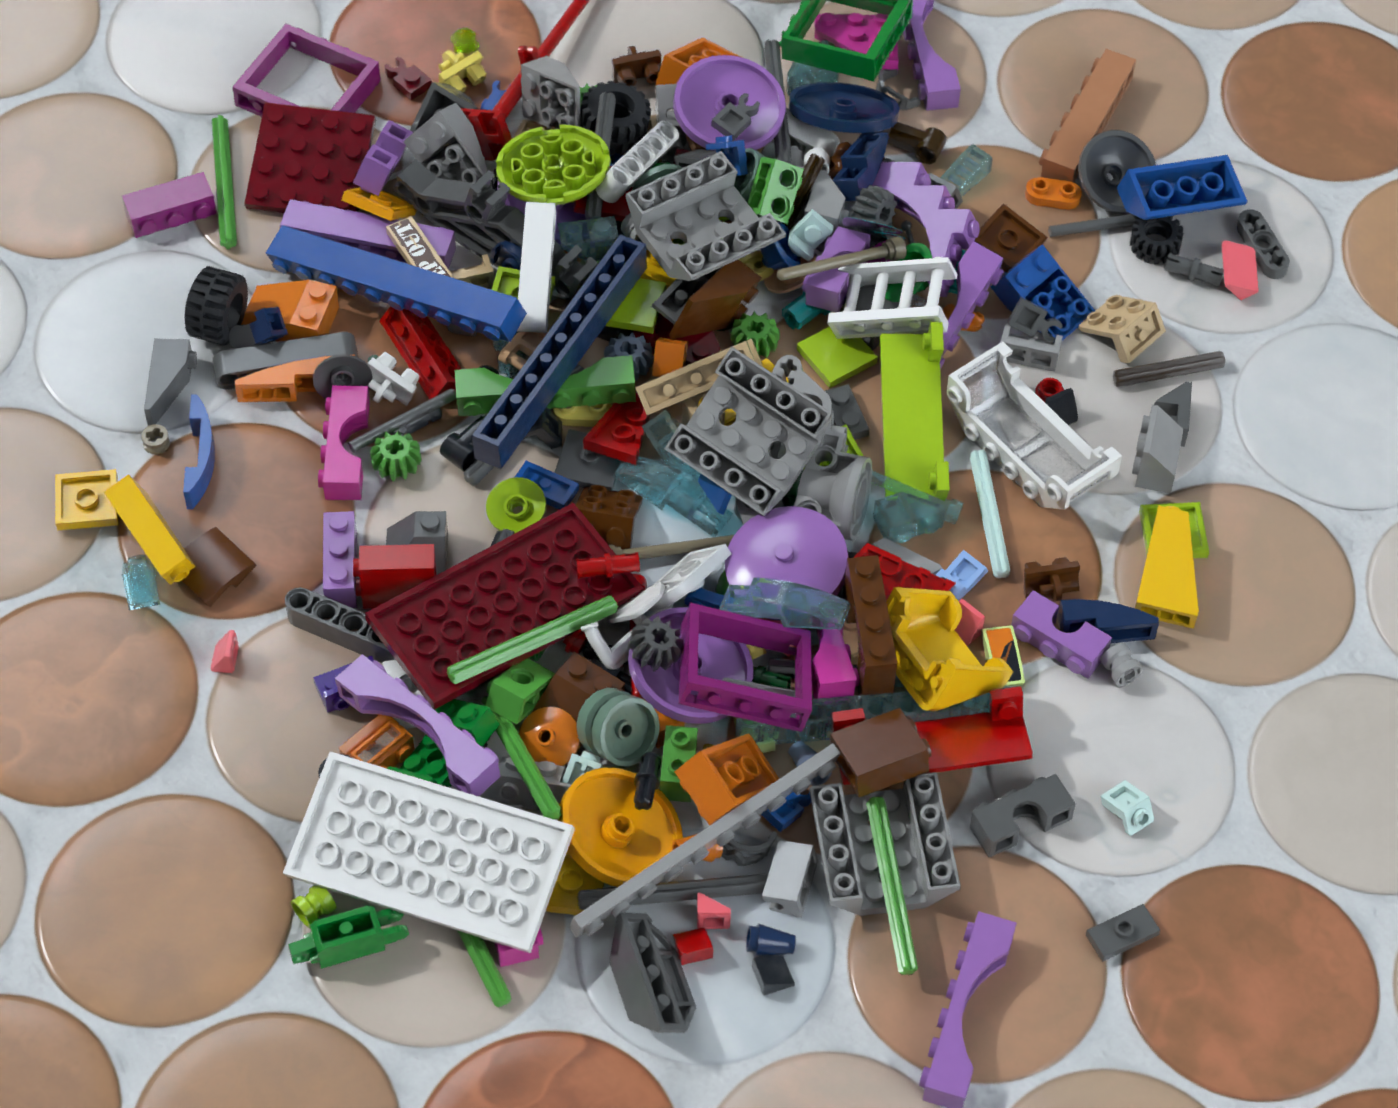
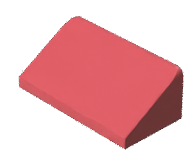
[1221,240,1259,300]

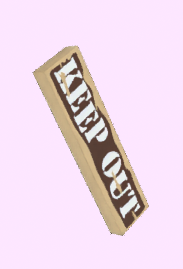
[386,216,454,278]

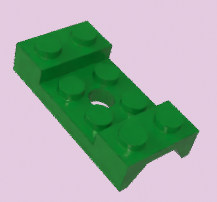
[387,699,500,788]

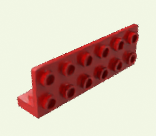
[831,686,1033,785]

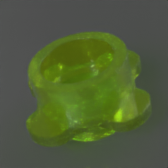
[450,28,480,54]

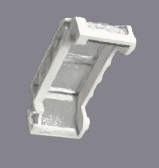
[946,341,1122,510]

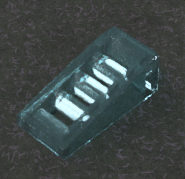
[940,144,993,197]

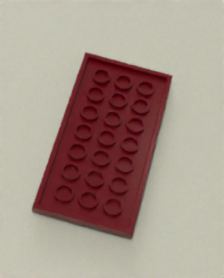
[365,503,644,710]

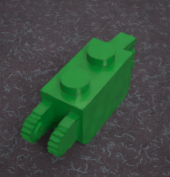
[288,905,409,969]

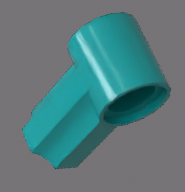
[782,291,832,330]

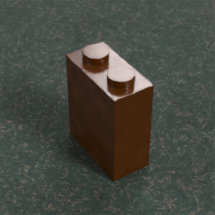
[830,708,932,798]

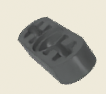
[1237,209,1290,279]

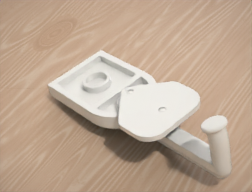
[581,544,732,670]

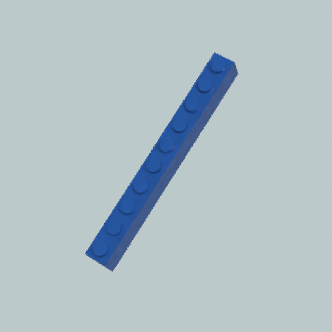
[266,225,527,342]

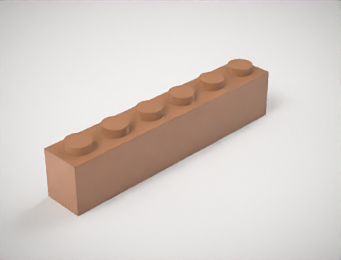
[1039,49,1137,183]

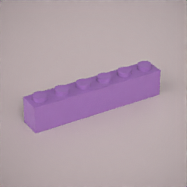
[280,199,456,270]

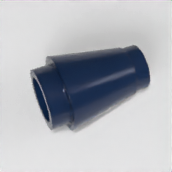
[746,923,796,956]

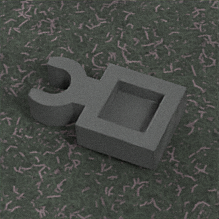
[711,93,760,141]
[1007,297,1063,342]

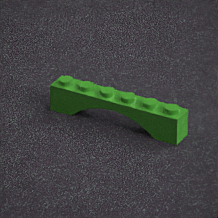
[455,355,636,416]

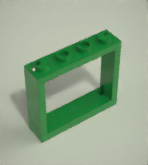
[779,0,913,81]

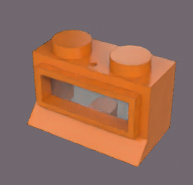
[339,714,415,769]

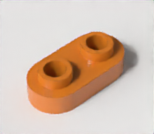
[1025,177,1082,210]

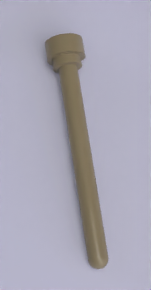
[777,236,906,281]
[609,534,735,560]

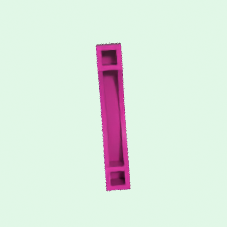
[809,599,859,704]

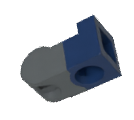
[229,307,288,349]

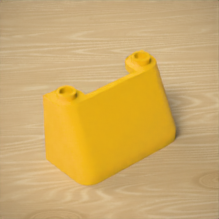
[886,587,1013,711]

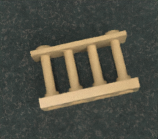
[635,339,763,415]

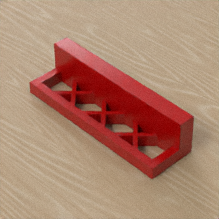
[380,306,462,399]

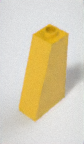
[104,474,195,585]
[1135,505,1199,629]

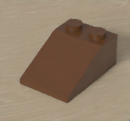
[668,259,762,339]
[531,652,625,767]

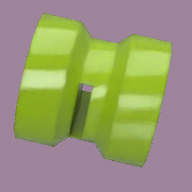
[291,885,337,928]

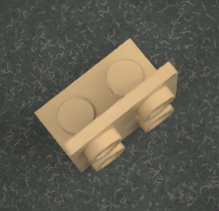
[1079,295,1166,363]

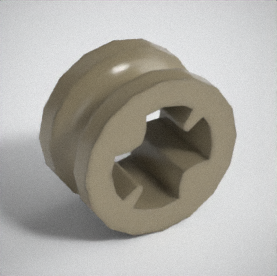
[141,424,170,454]

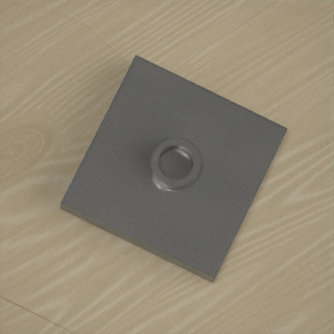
[554,429,622,491]

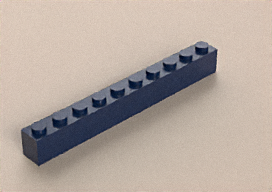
[472,234,647,469]

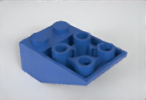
[990,244,1095,343]

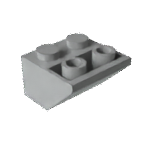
[1132,405,1183,494]

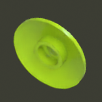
[486,477,546,533]

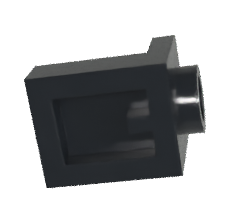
[524,407,562,449]

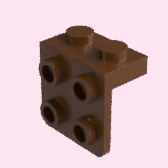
[576,485,643,549]

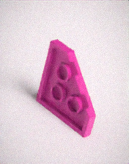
[814,13,899,70]

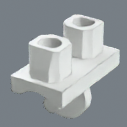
[367,352,420,406]

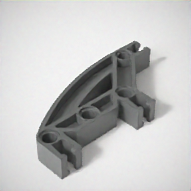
[393,159,598,300]

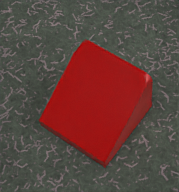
[673,927,713,965]

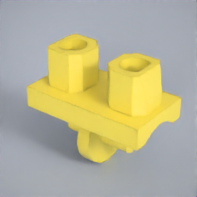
[438,50,487,92]

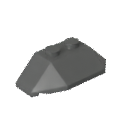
[609,912,697,1033]

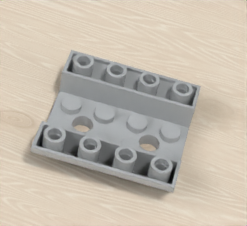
[626,151,786,281]
[664,346,833,516]
[809,772,961,916]

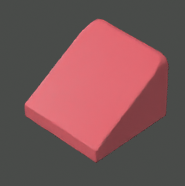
[955,598,985,646]
[210,630,239,673]
[697,893,731,929]

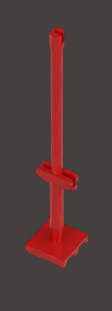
[460,0,590,161]

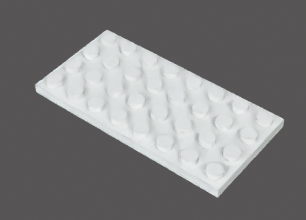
[283,752,575,953]

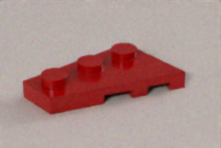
[583,393,650,465]
[854,543,956,601]

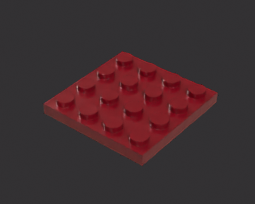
[244,102,376,213]

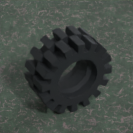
[1130,216,1184,264]

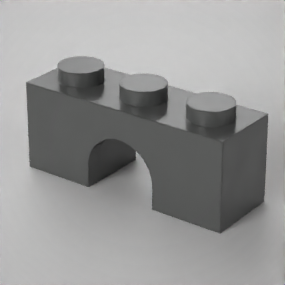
[970,774,1076,858]

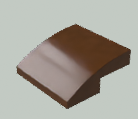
[182,527,257,607]

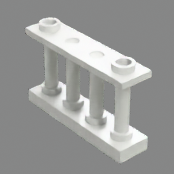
[827,257,957,339]

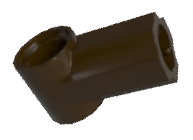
[887,122,947,165]

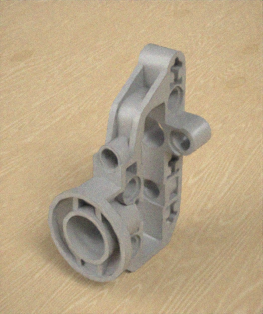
[736,355,872,541]

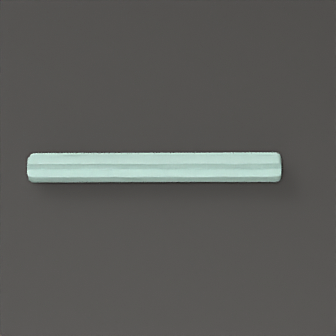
[970,450,1010,579]

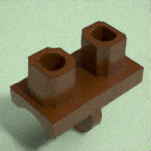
[612,46,661,87]
[1024,557,1080,601]

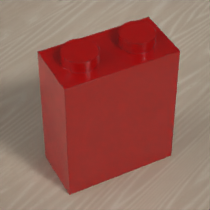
[353,544,437,609]

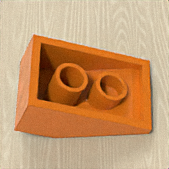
[655,37,743,85]
[241,280,339,342]
[674,733,779,825]

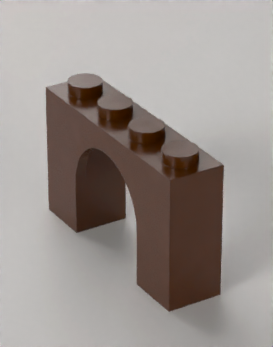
[843,555,897,705]

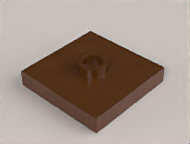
[974,203,1048,273]

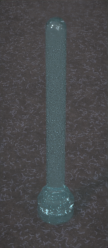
[826,461,964,525]

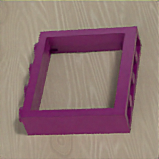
[232,23,381,117]
[679,603,812,732]

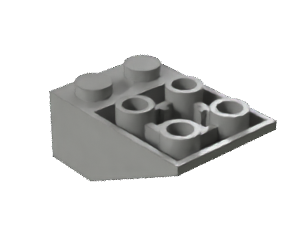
[521,56,581,129]
[403,103,488,183]

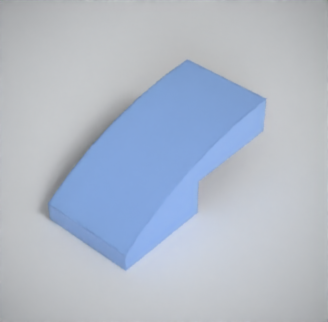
[936,550,988,601]

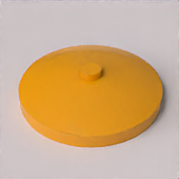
[558,768,683,887]

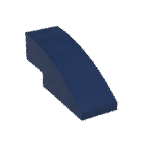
[833,132,889,201]
[1057,599,1159,643]

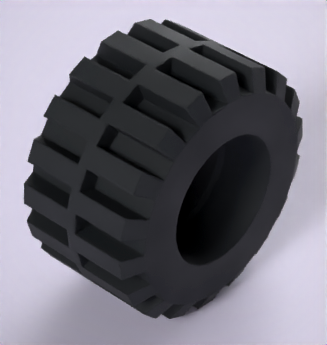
[580,81,651,156]
[184,266,248,346]

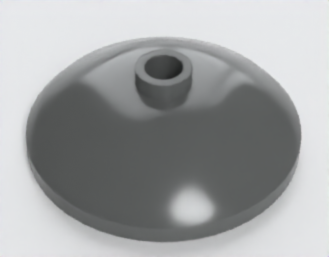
[1078,130,1156,213]

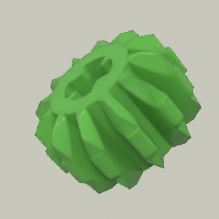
[730,310,780,358]
[370,430,422,482]

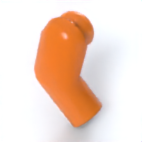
[942,304,985,332]

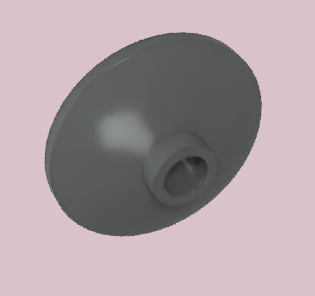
[313,355,373,399]

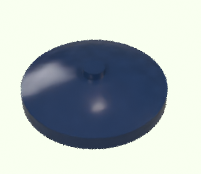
[788,82,900,133]

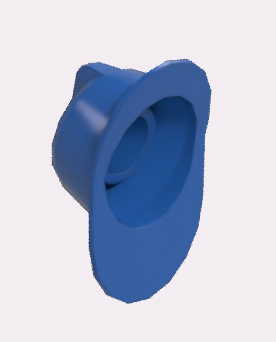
[761,222,801,270]

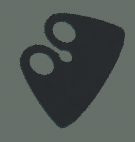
[843,217,906,241]

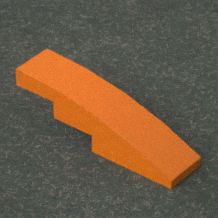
[235,354,355,402]

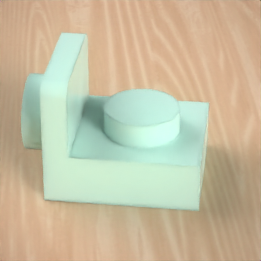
[788,209,834,261]
[562,751,607,784]
[1100,780,1154,836]

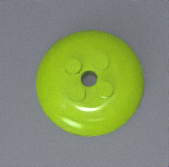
[496,125,610,205]

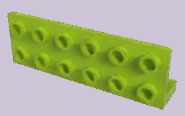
[880,322,950,502]

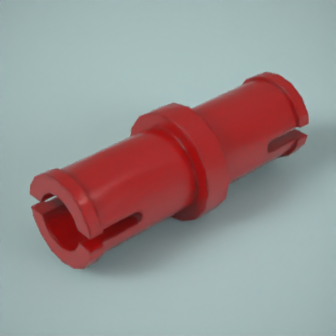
[576,552,640,579]

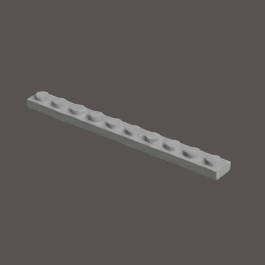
[569,743,840,938]

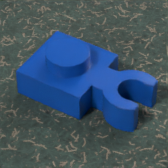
[761,792,811,832]

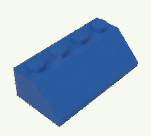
[1117,155,1248,220]

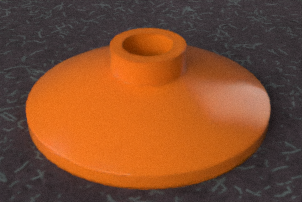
[519,707,580,766]

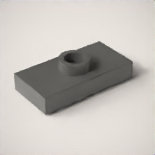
[1086,904,1160,962]

